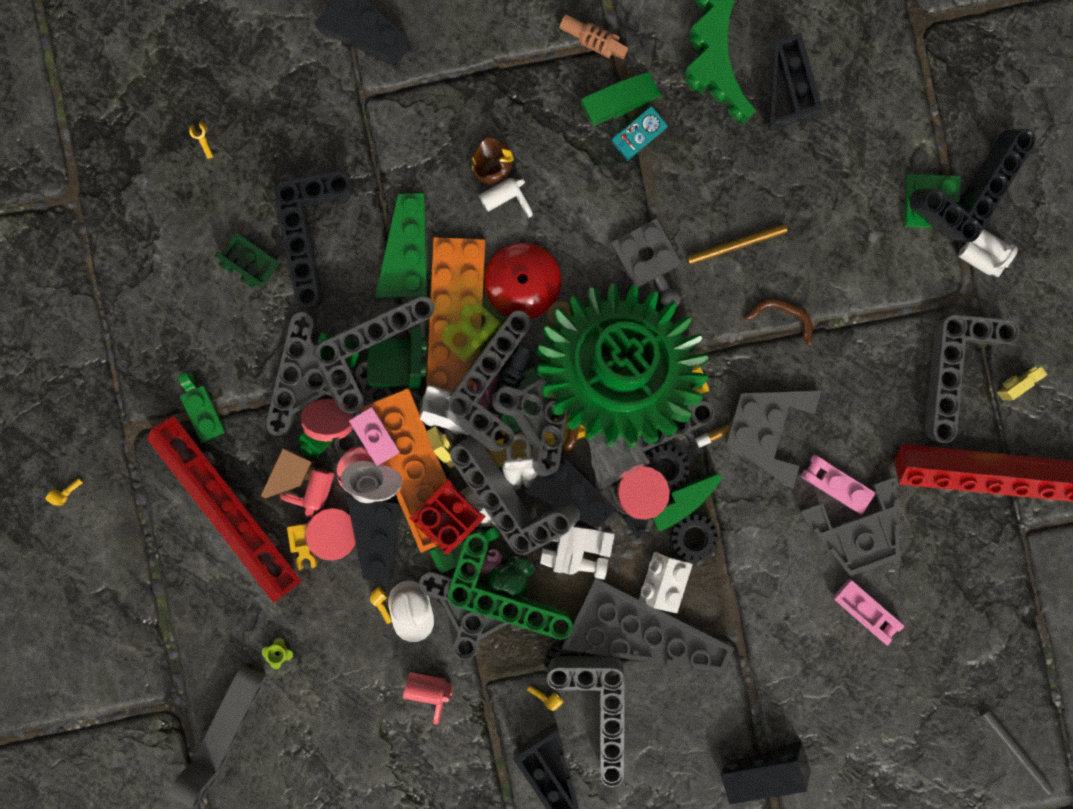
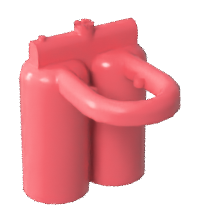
[280,468,335,517]
[403,672,453,725]

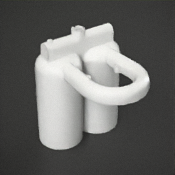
[478,178,533,218]
[958,229,1018,277]
[502,434,540,491]

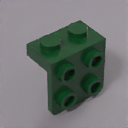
[367,327,427,388]

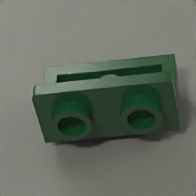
[214,232,280,288]

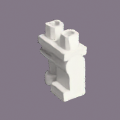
[540,525,615,580]

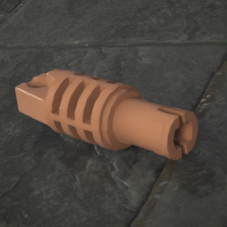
[559,14,628,59]

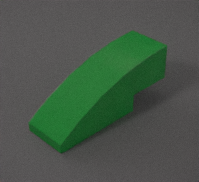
[581,72,661,128]
[652,472,722,532]

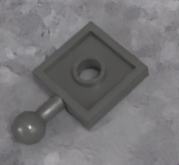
[611,219,682,308]

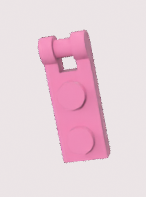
[800,454,875,515]
[832,579,905,646]

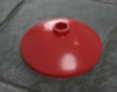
[484,243,561,319]

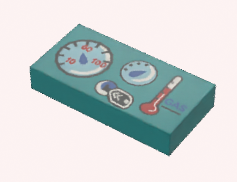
[611,106,668,161]

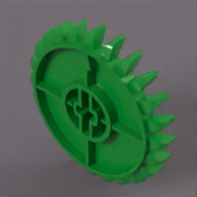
[537,283,709,448]

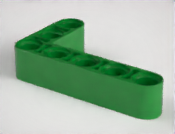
[448,529,573,639]

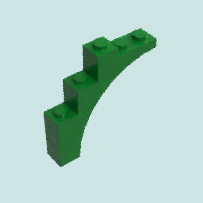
[683,0,756,125]

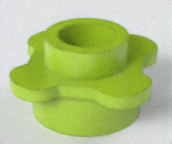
[262,638,293,669]

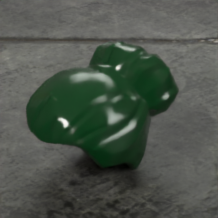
[487,553,535,596]

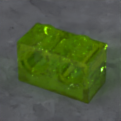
[441,301,501,363]

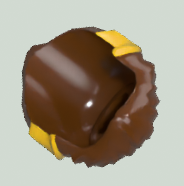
[472,135,514,186]

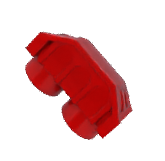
[409,480,486,555]

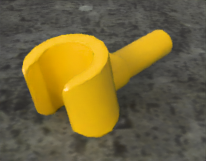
[189,121,213,159]
[45,478,83,506]
[370,587,392,624]
[527,685,563,711]

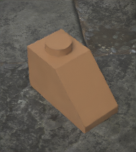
[261,448,317,498]

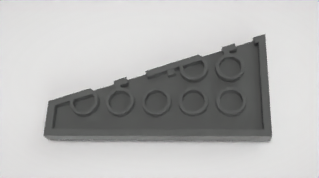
[561,578,734,672]

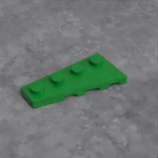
[375,193,428,299]

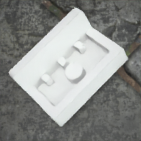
[419,385,469,435]
[639,552,693,613]

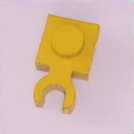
[287,523,317,570]

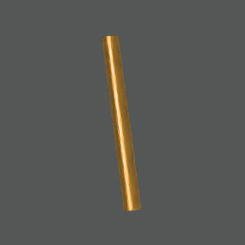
[686,223,787,265]

